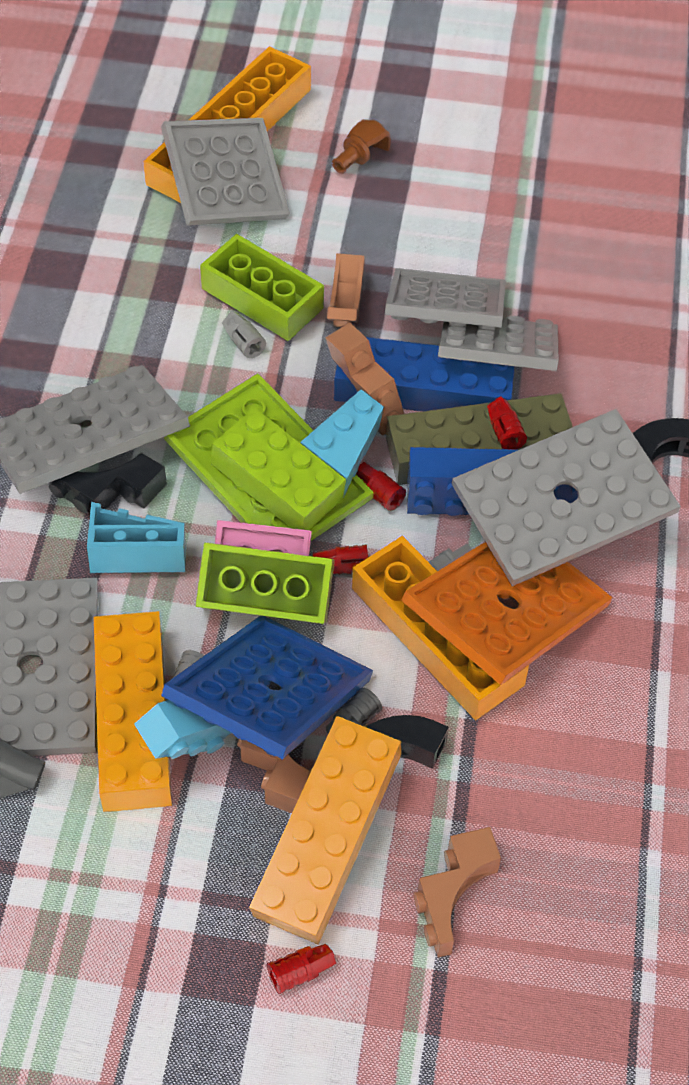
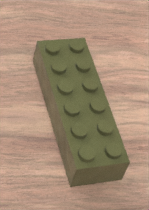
[386,393,573,485]

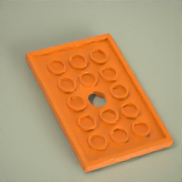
[401,541,613,685]

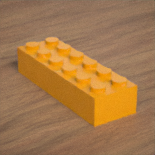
[352,535,529,721]
[94,611,172,812]
[249,716,402,945]

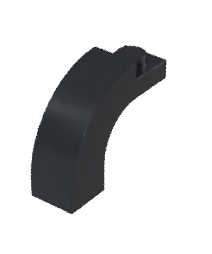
[633,418,689,464]
[367,715,449,769]

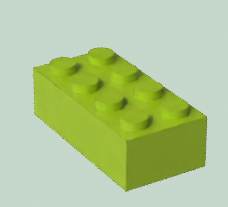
[200,233,324,341]
[211,407,346,530]
[195,542,335,624]

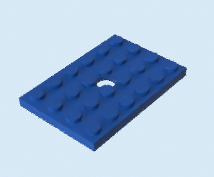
[161,615,373,759]

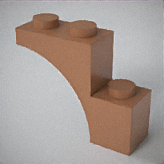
[327,253,365,328]
[325,323,404,436]
[237,739,311,813]
[413,827,501,958]

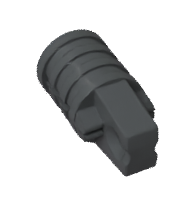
[326,687,382,733]

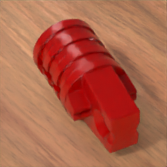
[487,396,527,450]
[356,462,406,511]
[312,544,368,575]
[266,944,336,994]

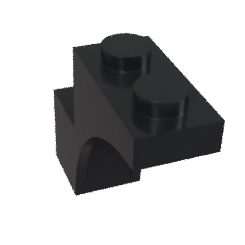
[49,453,167,514]

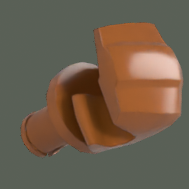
[332,119,391,174]

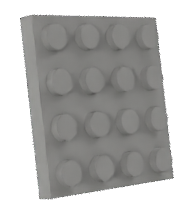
[161,118,290,226]
[385,268,506,330]
[438,316,559,371]

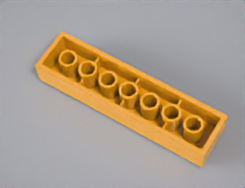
[143,46,311,203]

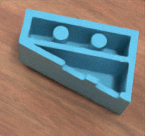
[301,389,384,498]
[87,502,186,573]
[134,700,231,759]

